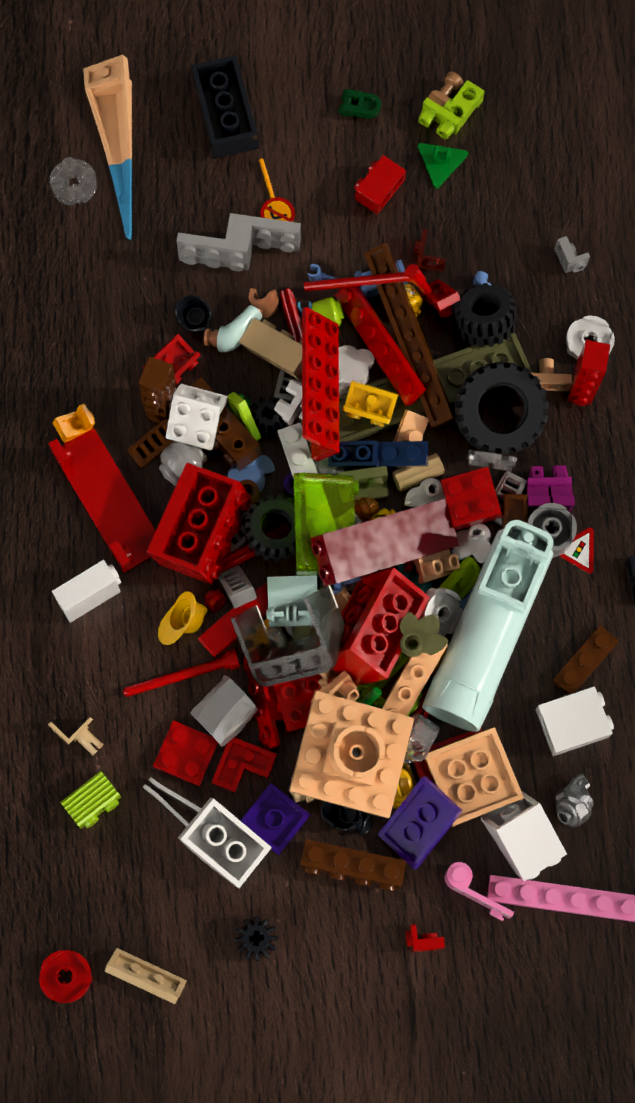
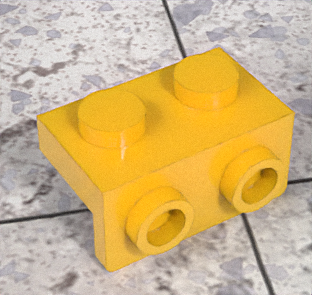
[342,380,399,426]

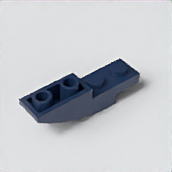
[328,441,428,468]

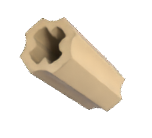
[392,453,445,492]

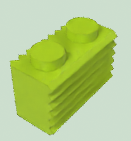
[60,771,121,828]

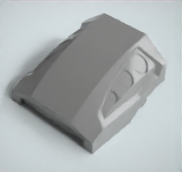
[190,675,258,747]

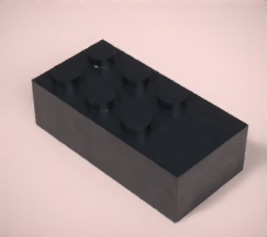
[191,55,259,159]

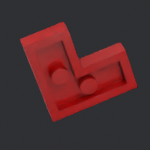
[211,737,277,793]

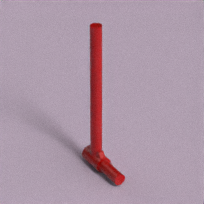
[304,264,432,295]

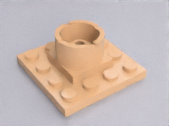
[289,691,414,818]

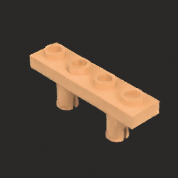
[381,644,448,716]

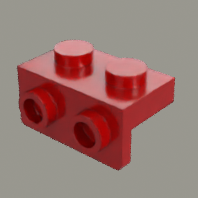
[143,334,201,385]

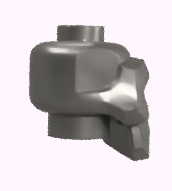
[555,774,593,827]

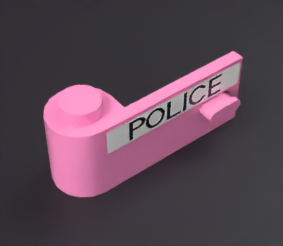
[444,862,514,921]

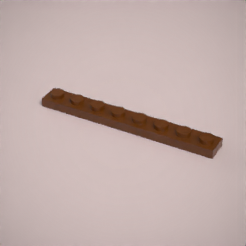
[364,243,456,428]

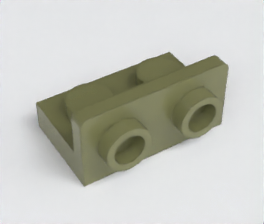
[337,466,389,504]

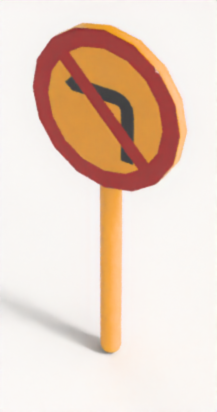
[259,158,295,222]

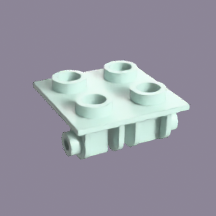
[266,575,319,627]

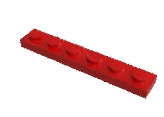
[334,286,426,405]

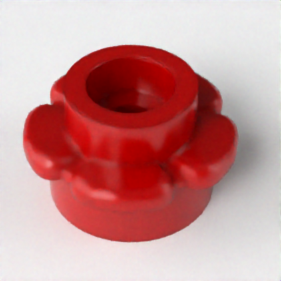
[204,589,227,612]

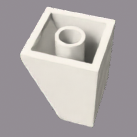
[480,791,567,881]

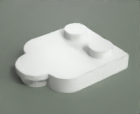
[339,345,374,396]

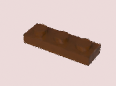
[552,625,619,695]

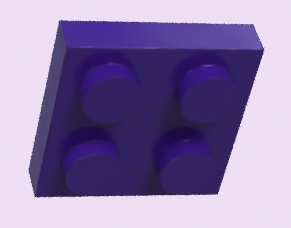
[241,783,310,856]

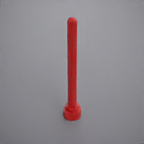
[123,649,241,697]

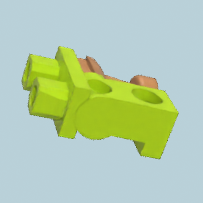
[419,71,485,139]

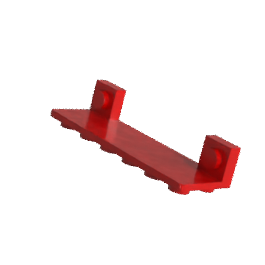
[302,307,340,461]
[48,428,156,573]

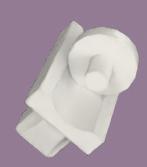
[274,379,302,426]

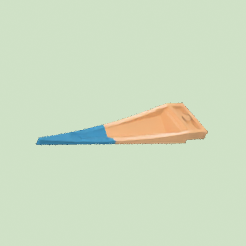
[83,55,132,240]

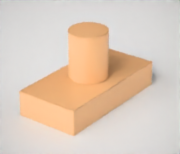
[531,358,572,391]
[393,410,429,442]

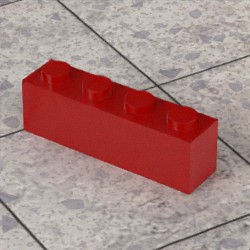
[567,340,611,406]

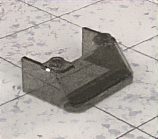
[231,585,345,687]

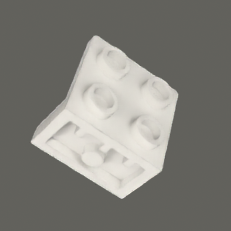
[166,384,227,450]

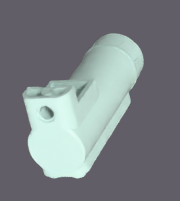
[422,520,554,732]

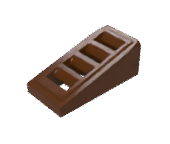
[127,419,174,470]

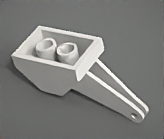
[143,777,272,888]

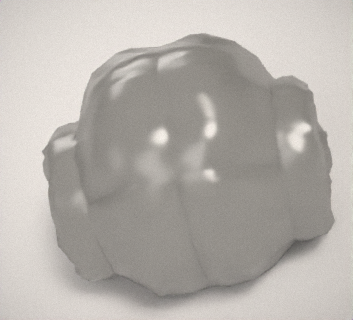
[159,441,207,486]

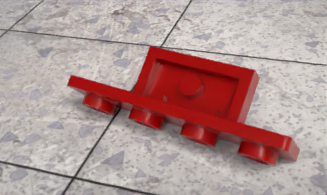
[243,649,288,750]

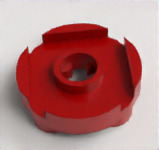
[39,950,92,1003]

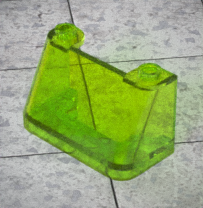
[294,473,359,577]

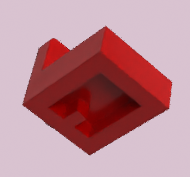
[406,924,445,952]

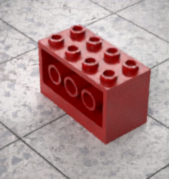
[147,462,251,585]
[318,567,430,686]

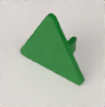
[418,143,468,189]

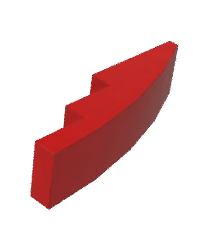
[198,575,277,657]

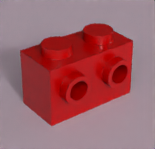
[354,155,406,215]

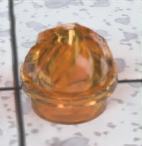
[354,497,379,521]

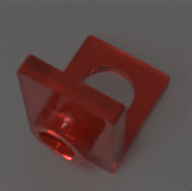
[414,229,446,271]

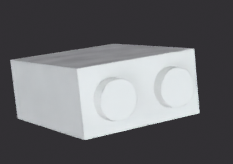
[52,560,121,623]
[535,686,614,756]

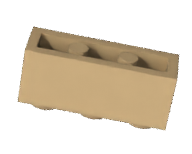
[239,318,302,381]

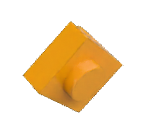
[53,404,95,443]

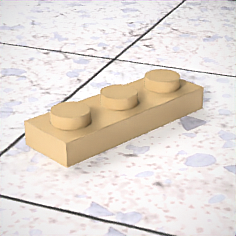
[105,948,187,1004]

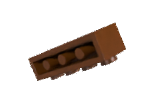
[138,356,177,423]
[190,378,262,471]
[300,839,407,892]

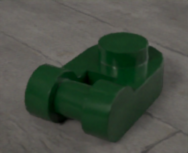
[338,89,381,119]

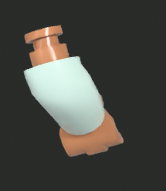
[204,288,278,352]

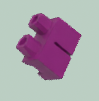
[525,465,575,513]

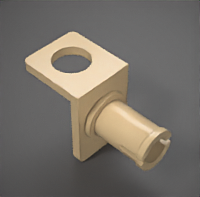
[48,717,104,756]

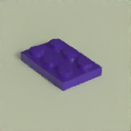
[378,777,463,869]

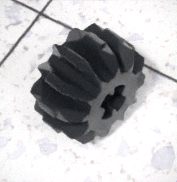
[250,396,287,438]
[235,916,279,962]

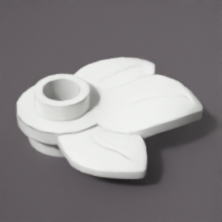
[404,478,445,507]
[452,524,491,564]

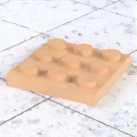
[424,727,524,827]

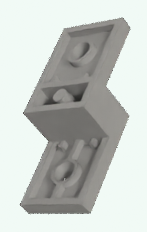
[177,213,301,271]

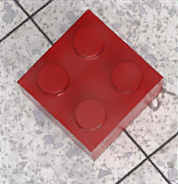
[441,467,503,531]

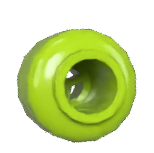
[311,297,345,327]

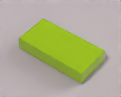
[227,392,261,441]

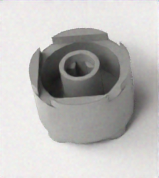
[527,503,577,558]

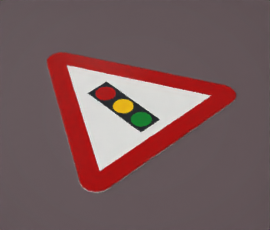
[559,528,594,574]

